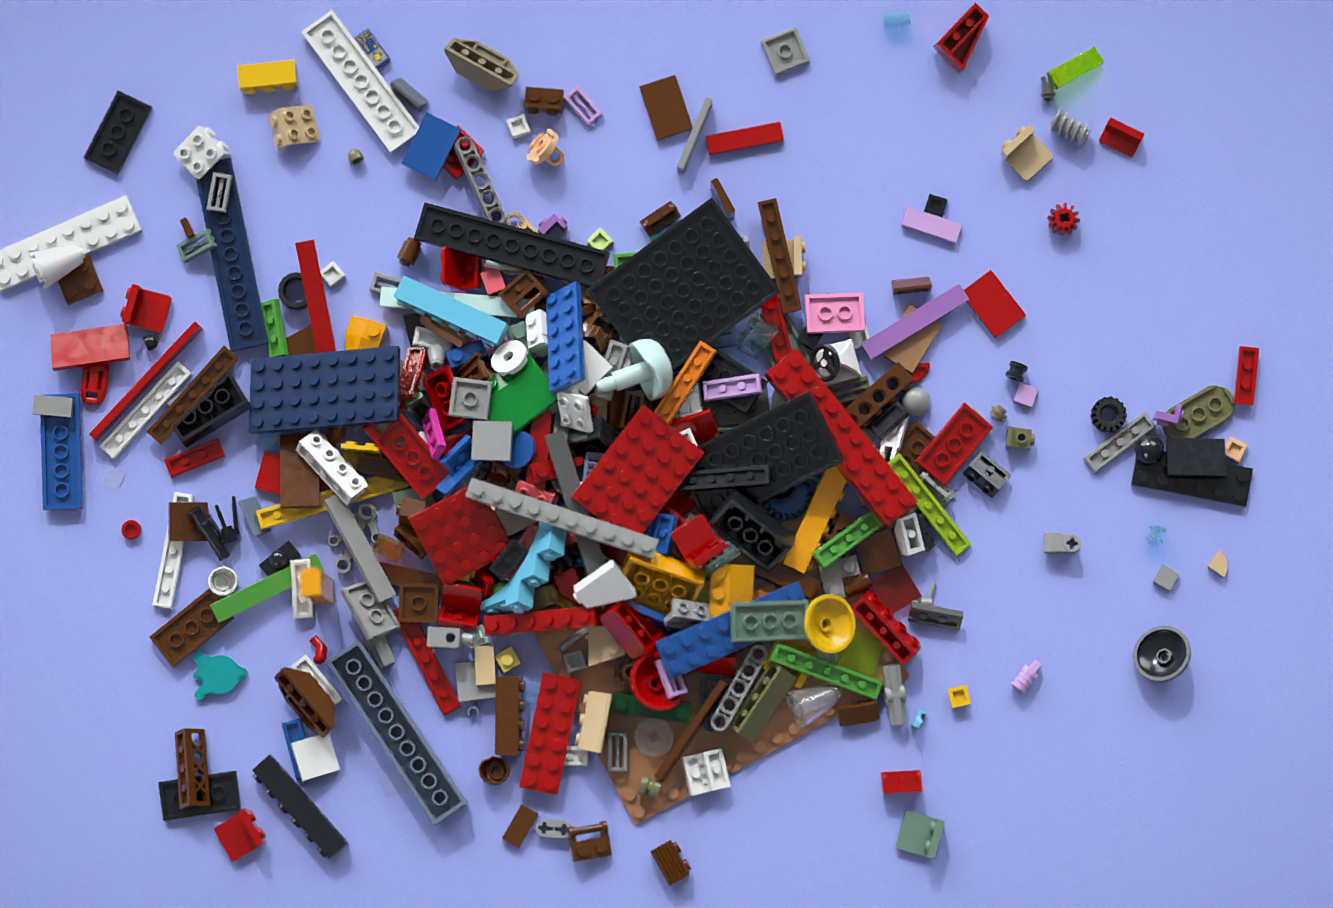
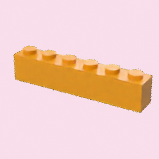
[781,466,849,574]
[300,567,335,604]

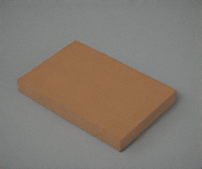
[881,305,943,373]

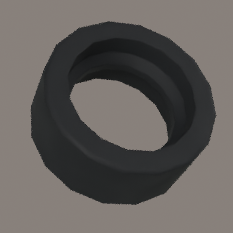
[278,272,308,310]

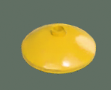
[804,594,855,653]

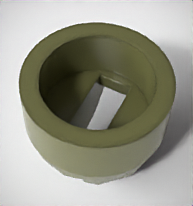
[348,148,364,165]

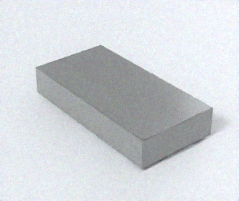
[32,395,74,418]

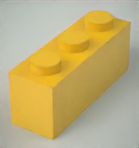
[237,60,298,94]

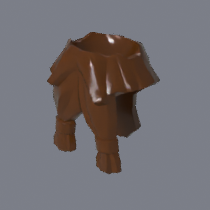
[582,308,617,356]

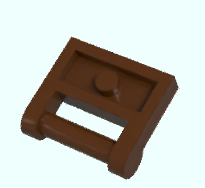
[498,269,550,320]
[567,820,612,862]

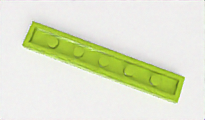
[888,453,971,556]

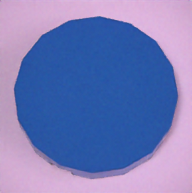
[502,430,536,469]

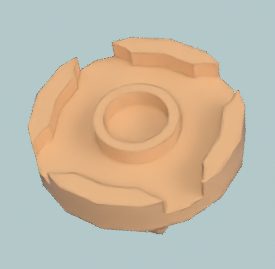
[526,129,564,166]

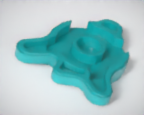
[193,651,248,701]

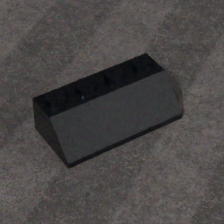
[708,489,795,572]

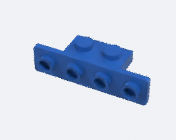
[436,434,483,496]

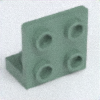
[895,810,945,859]

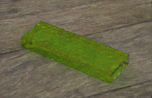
[1046,46,1104,90]

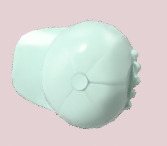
[595,339,673,401]

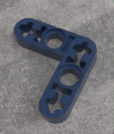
[700,673,757,732]

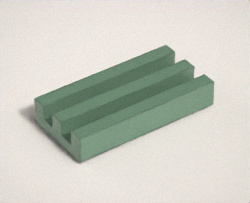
[177,229,217,263]

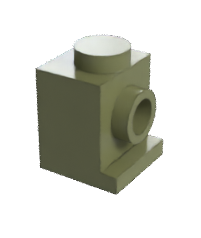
[1005,426,1035,450]

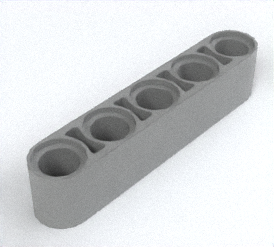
[454,137,505,223]
[711,645,767,731]

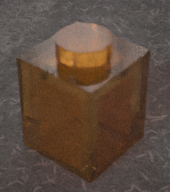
[372,534,405,562]

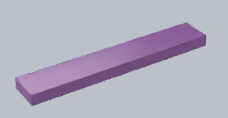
[861,284,969,360]

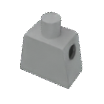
[427,627,475,650]

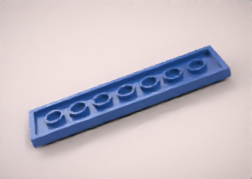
[655,581,809,679]

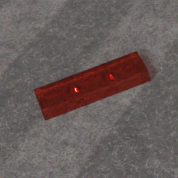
[400,346,428,399]

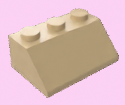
[575,691,613,754]

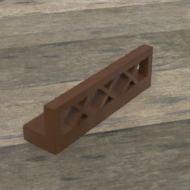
[174,728,210,809]

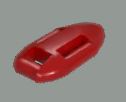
[80,364,109,405]

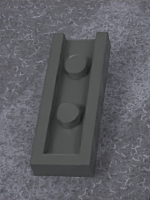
[908,600,964,631]

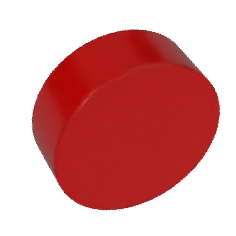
[121,520,142,540]

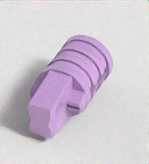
[1010,659,1041,694]

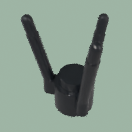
[208,496,240,544]

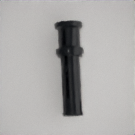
[187,505,230,561]

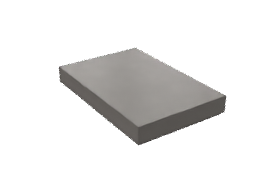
[340,581,401,641]

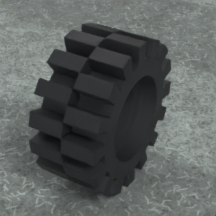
[1090,396,1127,433]

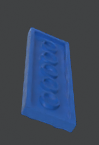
[546,281,585,395]
[40,393,83,511]

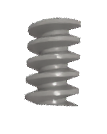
[1051,108,1093,147]

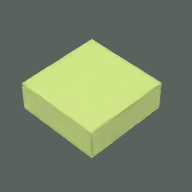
[586,228,614,251]

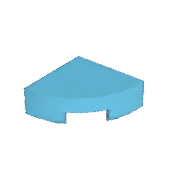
[911,709,926,729]

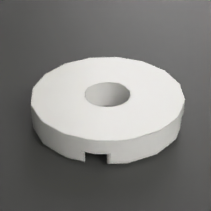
[491,340,528,376]

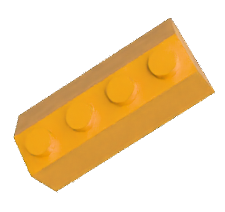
[709,563,755,619]

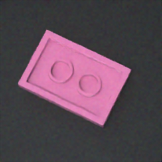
[804,293,865,334]

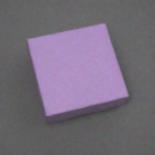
[1013,383,1038,408]

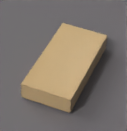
[474,645,496,686]

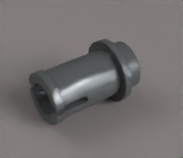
[1040,75,1056,101]

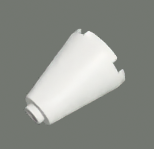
[29,245,86,289]

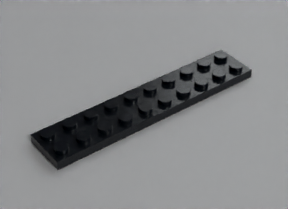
[414,202,610,287]

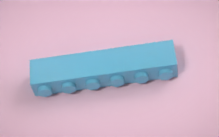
[394,276,509,348]

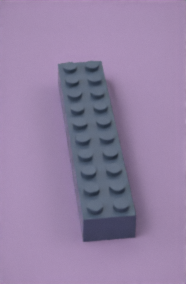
[326,640,468,825]

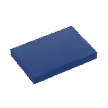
[401,112,461,181]

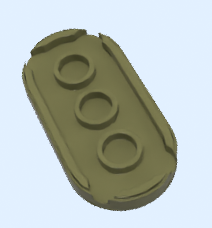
[1162,385,1234,438]

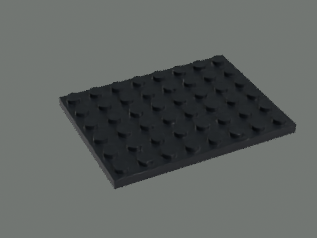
[587,197,781,371]

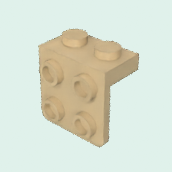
[269,105,320,152]
[1000,125,1053,181]
[762,236,806,279]

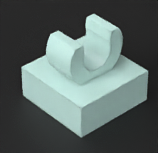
[465,624,490,649]

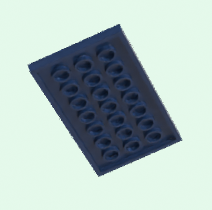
[249,346,400,434]

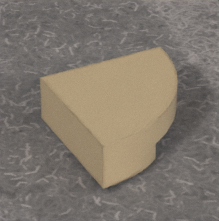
[1207,550,1227,577]

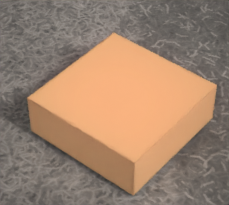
[1225,437,1248,463]

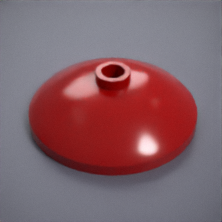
[630,652,686,711]

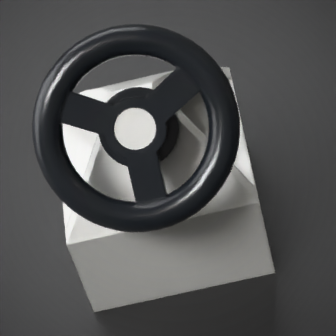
[809,339,862,388]

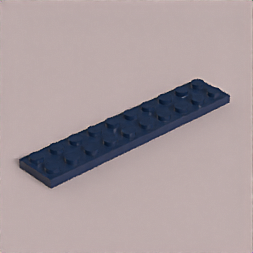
[196,158,269,352]

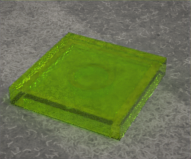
[836,629,882,676]

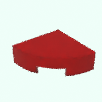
[911,363,930,383]

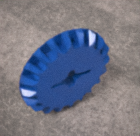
[763,480,812,520]

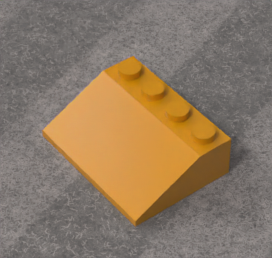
[621,552,706,615]

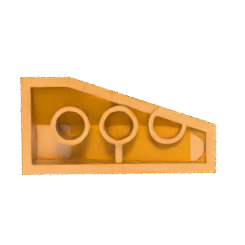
[345,316,388,350]

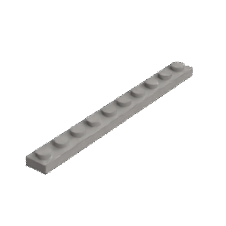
[465,478,659,559]

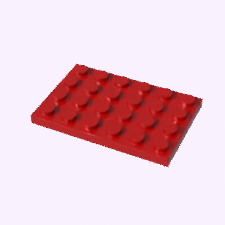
[571,405,705,534]

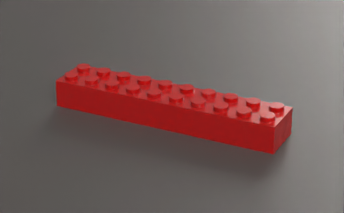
[764,348,918,528]

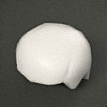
[208,566,238,596]

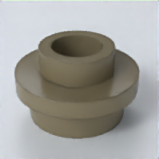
[989,404,1008,422]

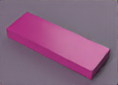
[421,408,446,460]

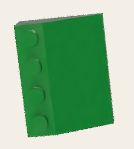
[481,352,558,436]

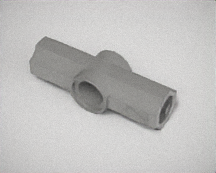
[364,635,396,669]
[883,664,907,725]

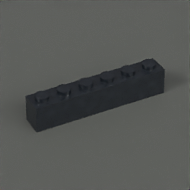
[252,754,349,858]

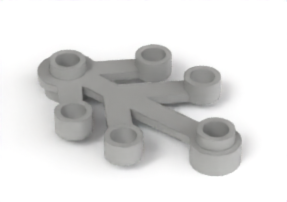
[328,503,383,574]

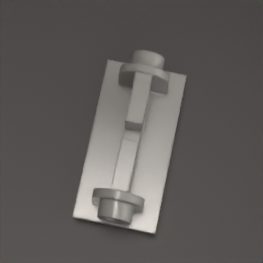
[919,470,956,508]

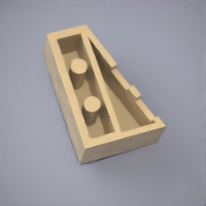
[588,603,626,667]

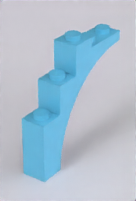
[480,522,567,616]

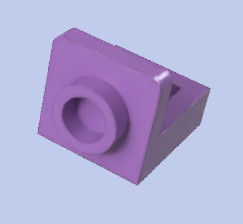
[538,214,568,235]
[1152,404,1184,427]

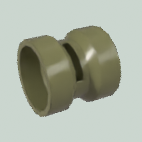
[638,775,662,799]

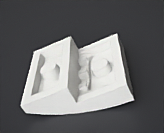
[681,748,731,796]

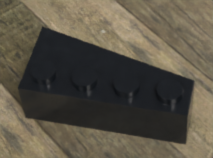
[172,371,250,448]

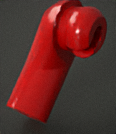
[309,635,328,665]

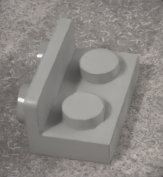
[664,598,709,629]

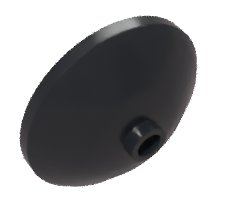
[1133,626,1191,682]

